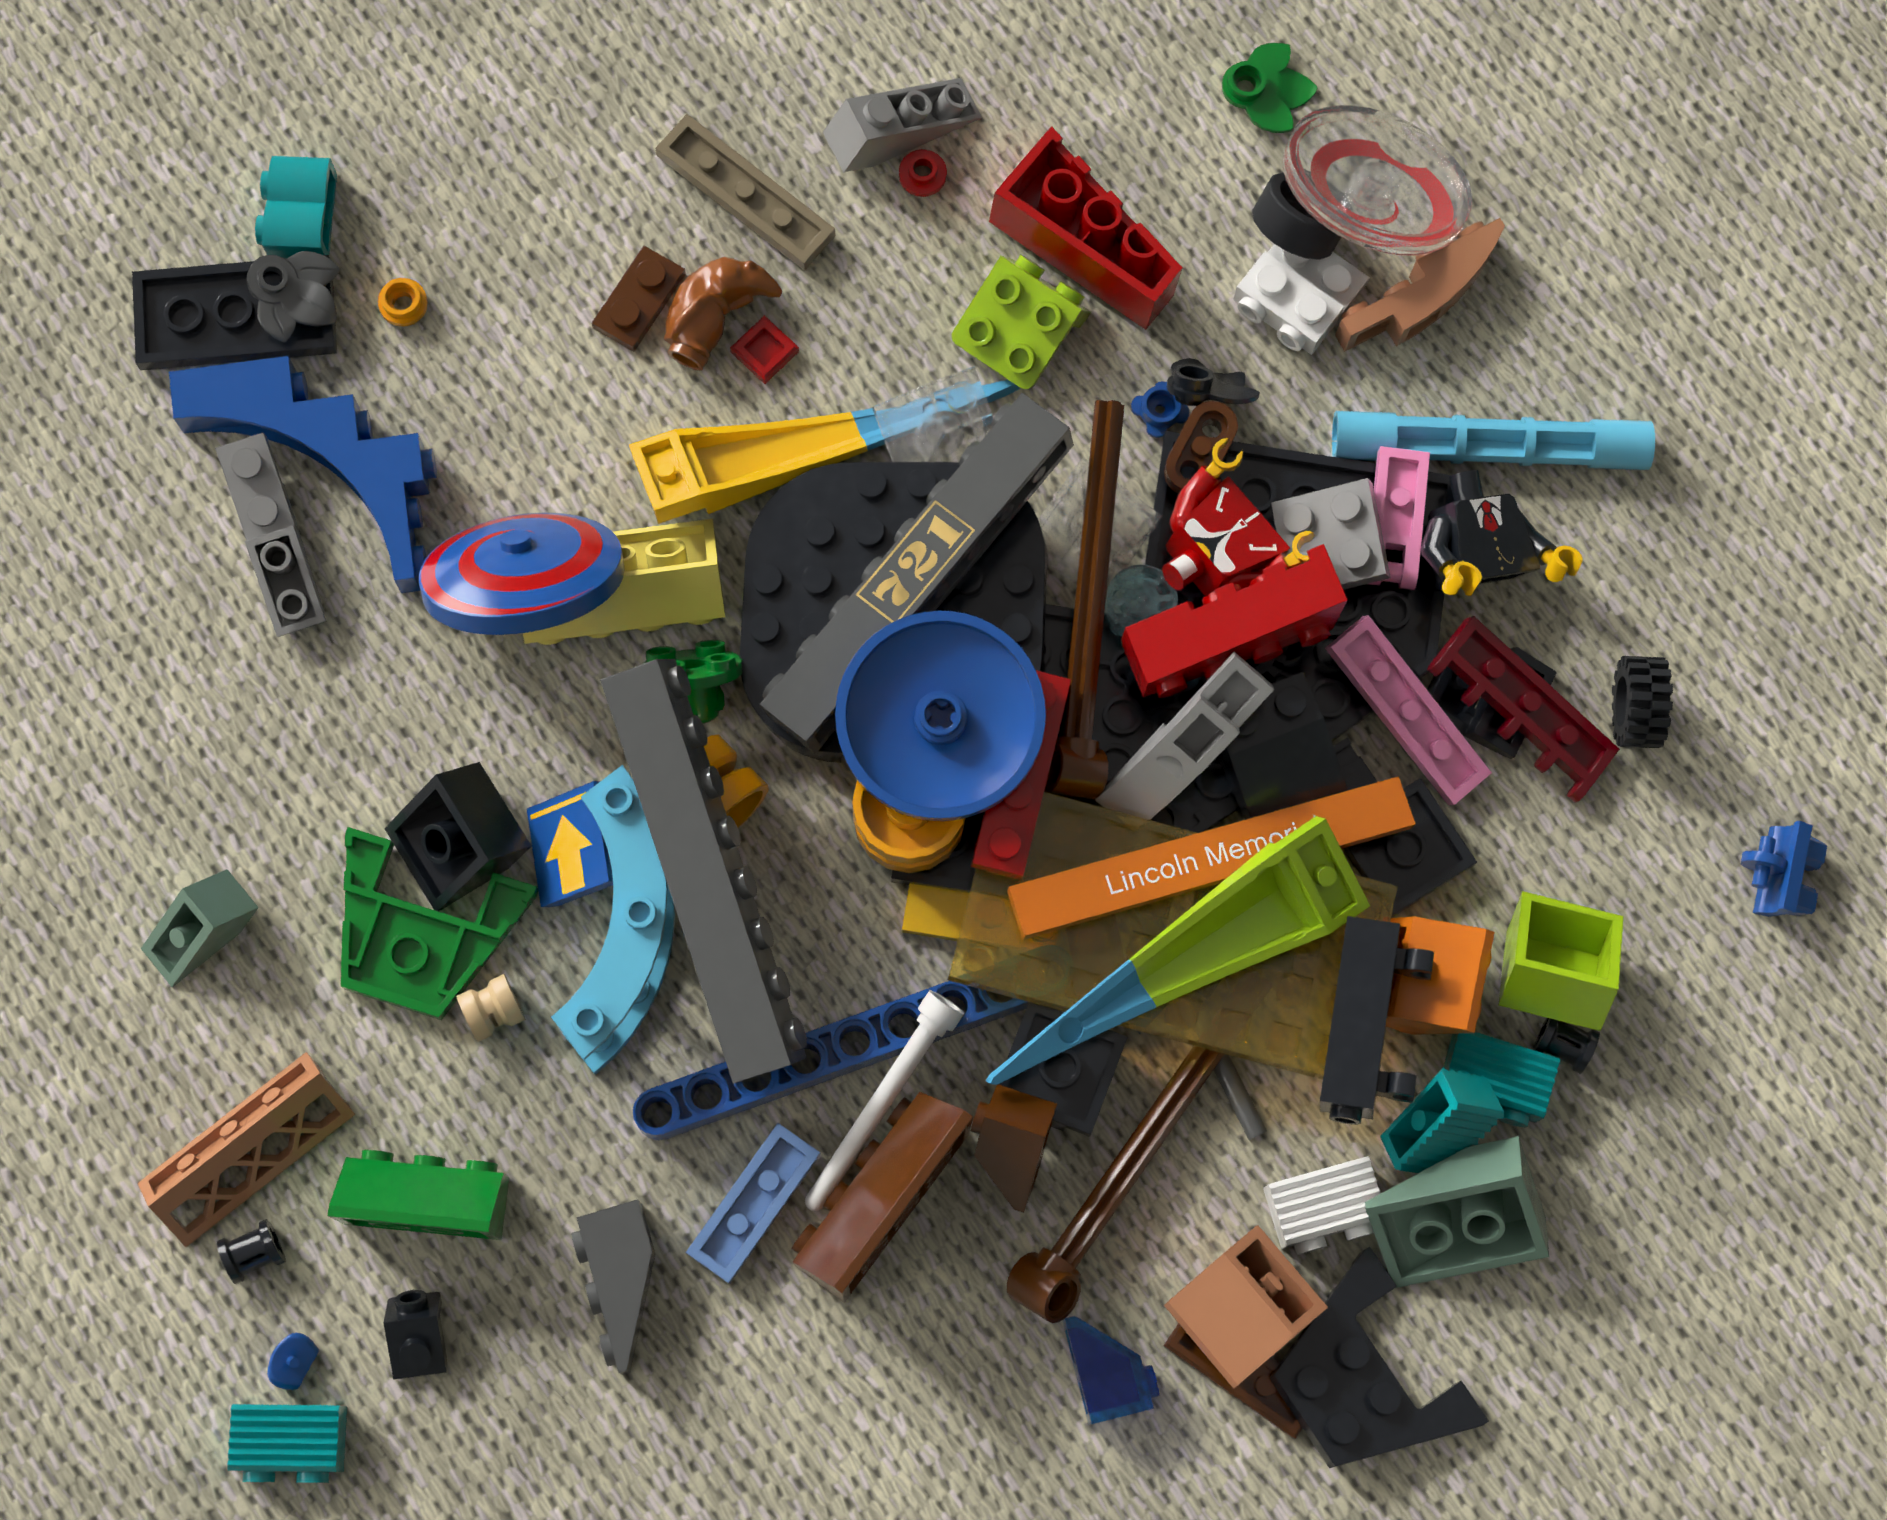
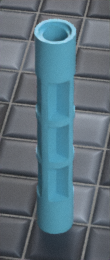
[1332,411,1655,470]

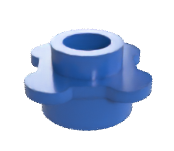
[1131,381,1190,438]

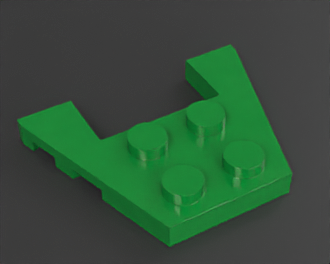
[341,827,539,1021]

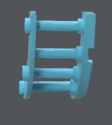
[551,765,675,1075]

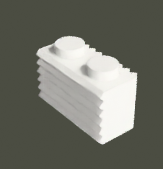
[1263,1156,1381,1255]

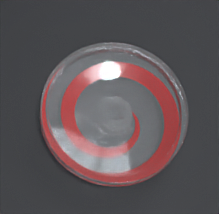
[1282,105,1472,256]

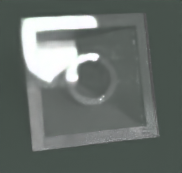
[872,366,993,462]
[1038,458,1163,594]

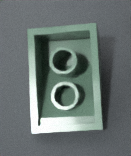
[1365,1136,1549,1288]

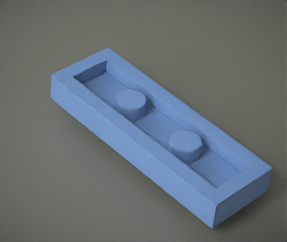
[686,1123,821,1284]

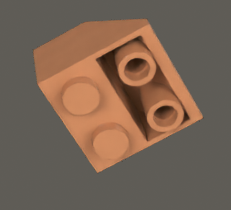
[1164,1225,1328,1389]

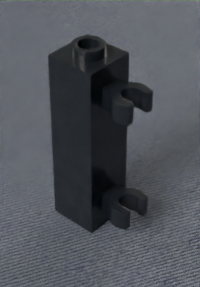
[1320,916,1434,1125]

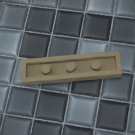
[655,114,836,271]

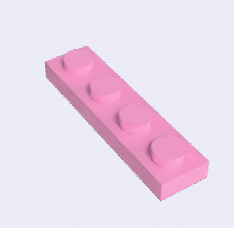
[1325,615,1492,805]

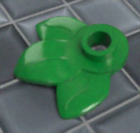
[1222,43,1318,133]

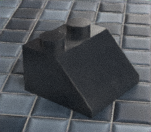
[384,762,532,912]

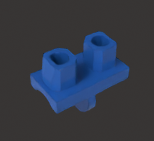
[1741,821,1827,917]

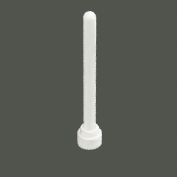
[805,990,964,1211]

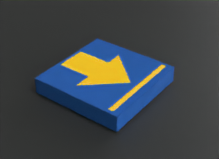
[527,781,613,908]

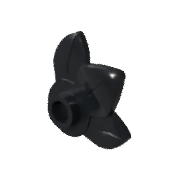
[1166,358,1260,406]

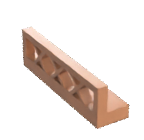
[137,1052,355,1247]

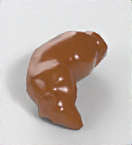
[664,257,783,371]

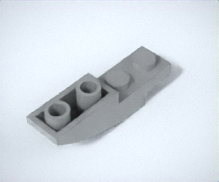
[215,433,327,637]
[1095,652,1274,833]

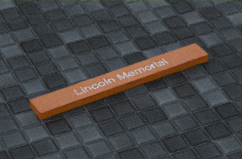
[1007,776,1416,940]

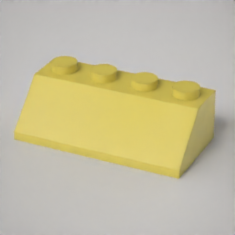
[523,519,725,645]

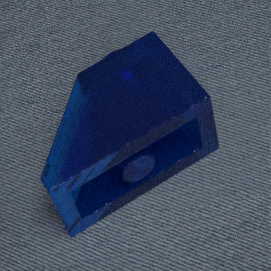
[1062,1316,1160,1425]

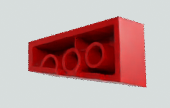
[989,126,1183,330]
[1121,544,1347,698]

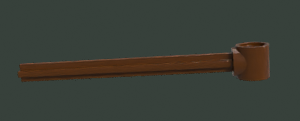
[1044,400,1125,799]
[1007,970,1272,1323]

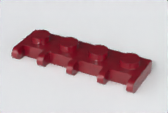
[1427,616,1620,803]

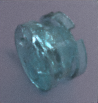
[1104,565,1178,637]

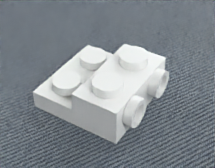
[1233,244,1370,355]

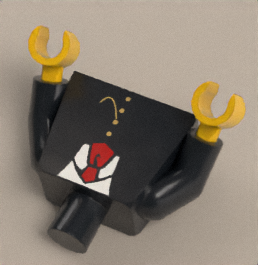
[1420,470,1583,596]

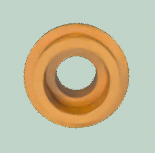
[378,278,428,327]

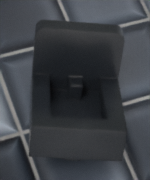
[383,1290,448,1380]

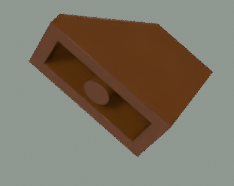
[971,1084,1057,1213]

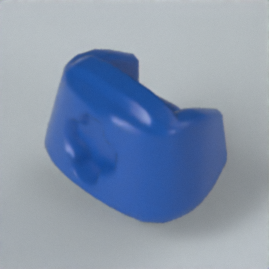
[267,1332,319,1390]

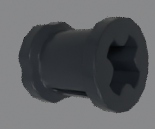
[1533,1018,1600,1074]
[217,1219,286,1285]

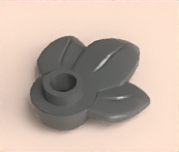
[246,251,340,343]

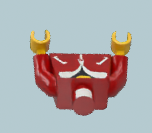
[1162,438,1315,596]

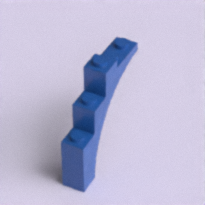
[169,356,437,593]

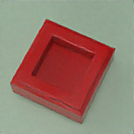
[730,315,799,384]

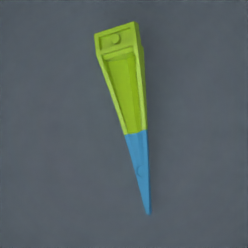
[986,816,1370,1085]

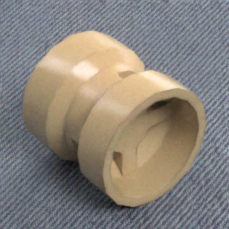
[456,974,526,1042]

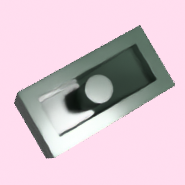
[141,869,259,987]

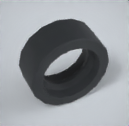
[1252,172,1350,260]

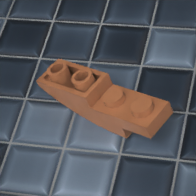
[1335,218,1505,352]

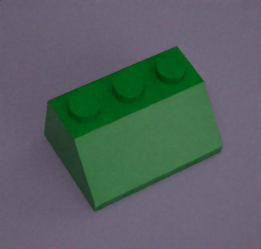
[327,1150,510,1240]

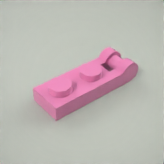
[1369,446,1430,590]

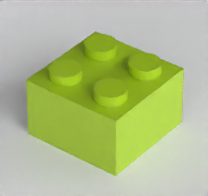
[1498,891,1624,1031]

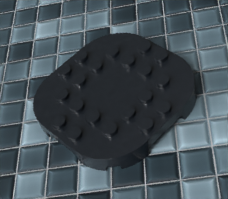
[740,462,1049,763]

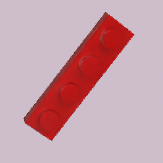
[971,670,1071,880]

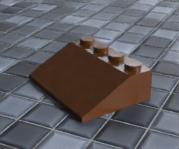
[791,1092,973,1303]

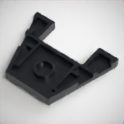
[1269,1247,1489,1468]

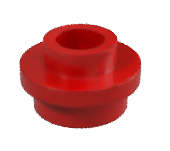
[899,149,947,197]

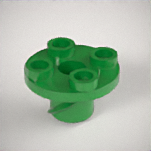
[643,640,743,724]

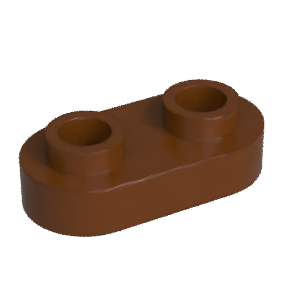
[1164,401,1238,494]

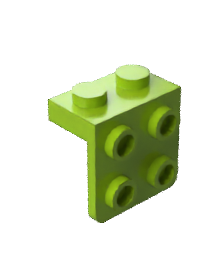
[951,254,1091,389]

